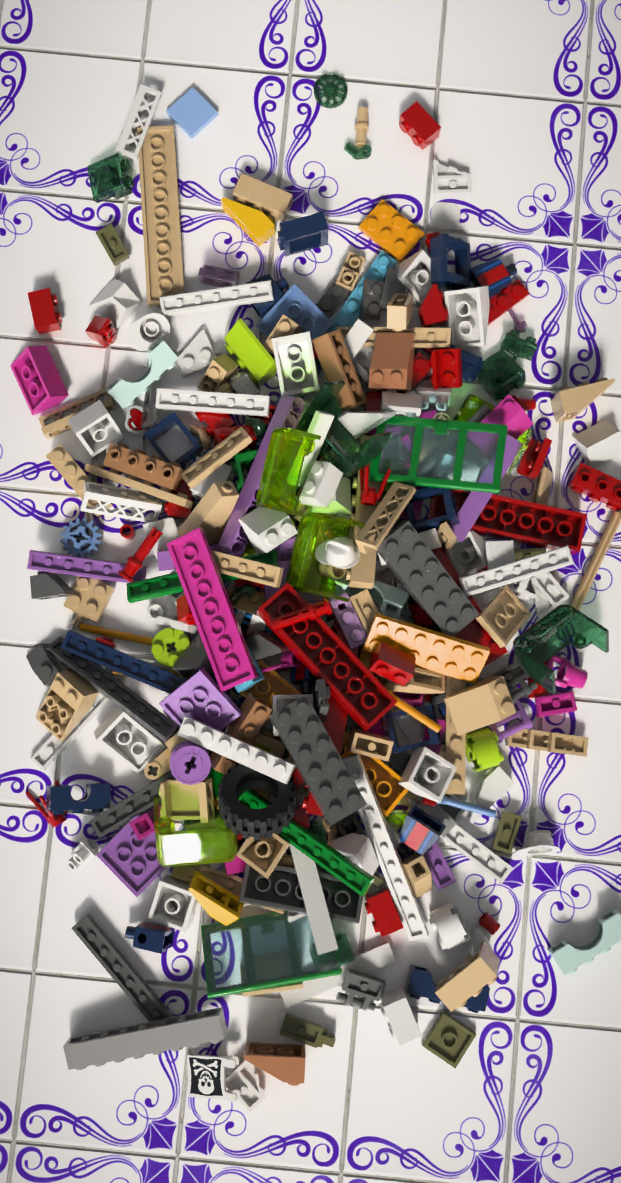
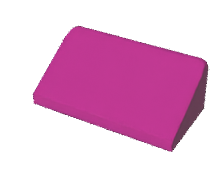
[535,691,577,718]

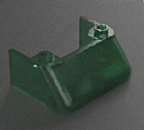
[299,380,394,477]
[513,604,609,694]

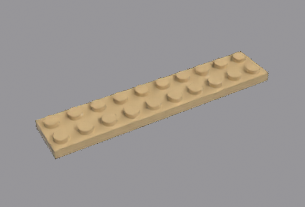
[137,125,185,307]

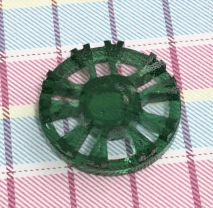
[314,73,348,109]

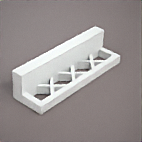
[116,84,162,161]
[80,481,162,523]

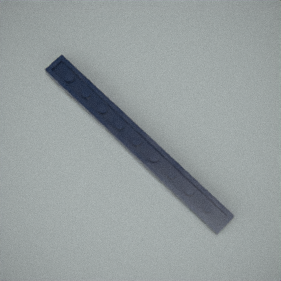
[61,630,243,708]

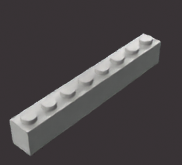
[63,1007,228,1071]

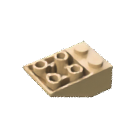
[550,377,615,423]
[35,669,99,742]

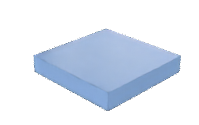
[166,87,218,139]

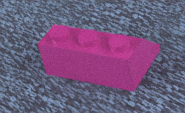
[10,345,69,415]
[466,394,533,462]

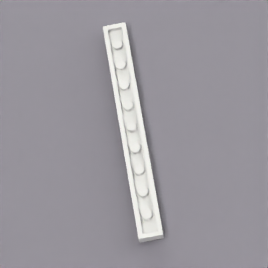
[342,754,429,941]

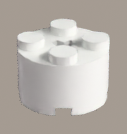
[429,901,471,950]

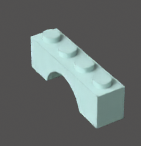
[105,339,178,409]
[326,573,409,620]
[547,909,621,976]

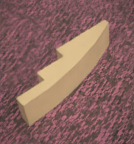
[505,726,589,757]

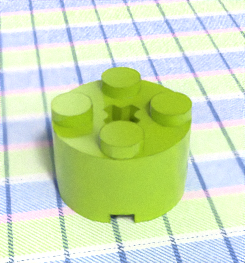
[151,628,192,667]
[466,728,504,772]

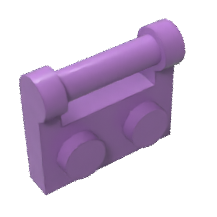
[488,700,533,744]

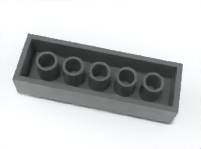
[375,520,480,636]
[268,695,367,825]
[239,863,363,924]

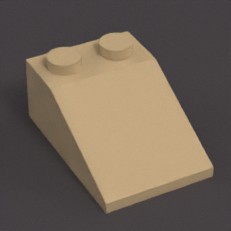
[444,676,516,736]

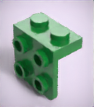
[232,449,257,494]

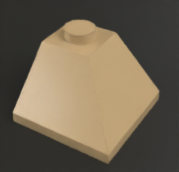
[236,833,290,879]

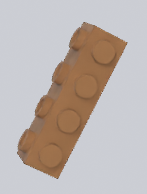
[312,329,367,413]
[103,442,185,492]
[210,693,272,774]

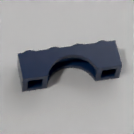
[405,964,490,1013]

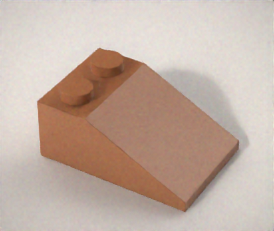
[369,333,415,391]
[244,1042,305,1086]

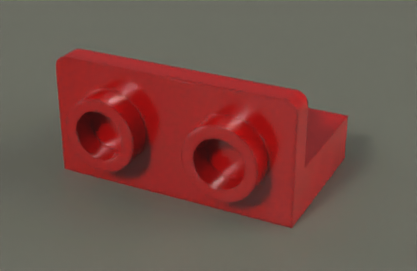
[430,348,462,389]
[517,438,552,480]

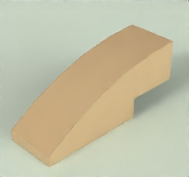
[381,667,445,694]

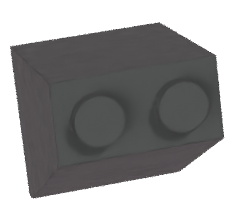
[172,634,218,684]

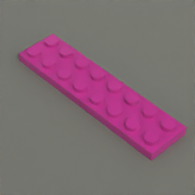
[167,528,258,692]

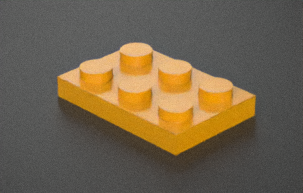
[358,199,425,263]

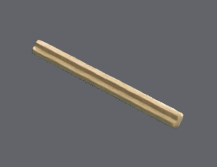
[568,511,621,615]

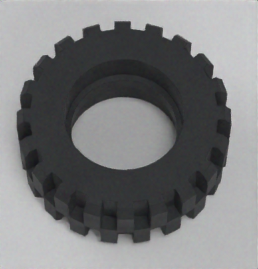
[218,763,296,840]

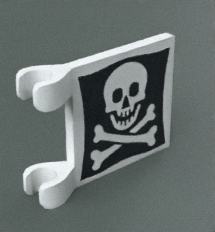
[187,1054,241,1102]

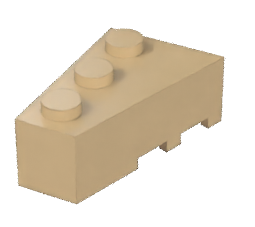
[435,940,500,1012]

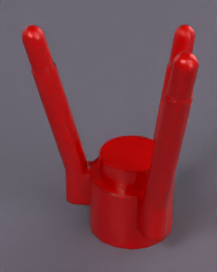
[360,463,391,506]
[26,780,68,828]

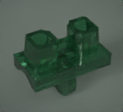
[500,329,538,361]

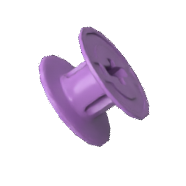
[170,741,211,785]

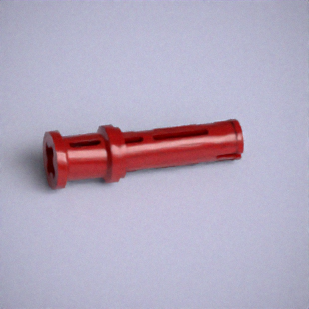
[118,527,163,582]
[269,597,332,632]

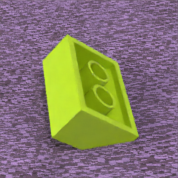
[224,318,277,387]

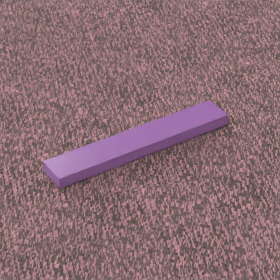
[449,434,523,543]
[27,550,147,583]

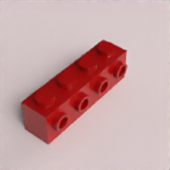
[567,463,621,511]

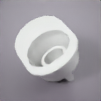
[127,313,170,351]
[315,537,360,569]
[512,830,560,857]

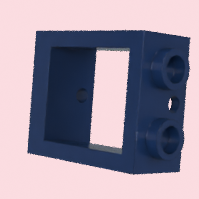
[277,211,329,257]
[430,233,471,290]
[144,411,203,469]
[404,487,460,533]
[383,704,442,753]

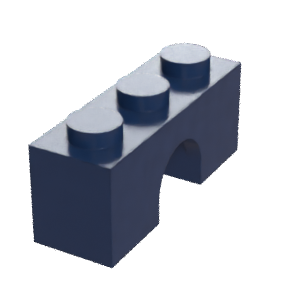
[46,783,110,815]

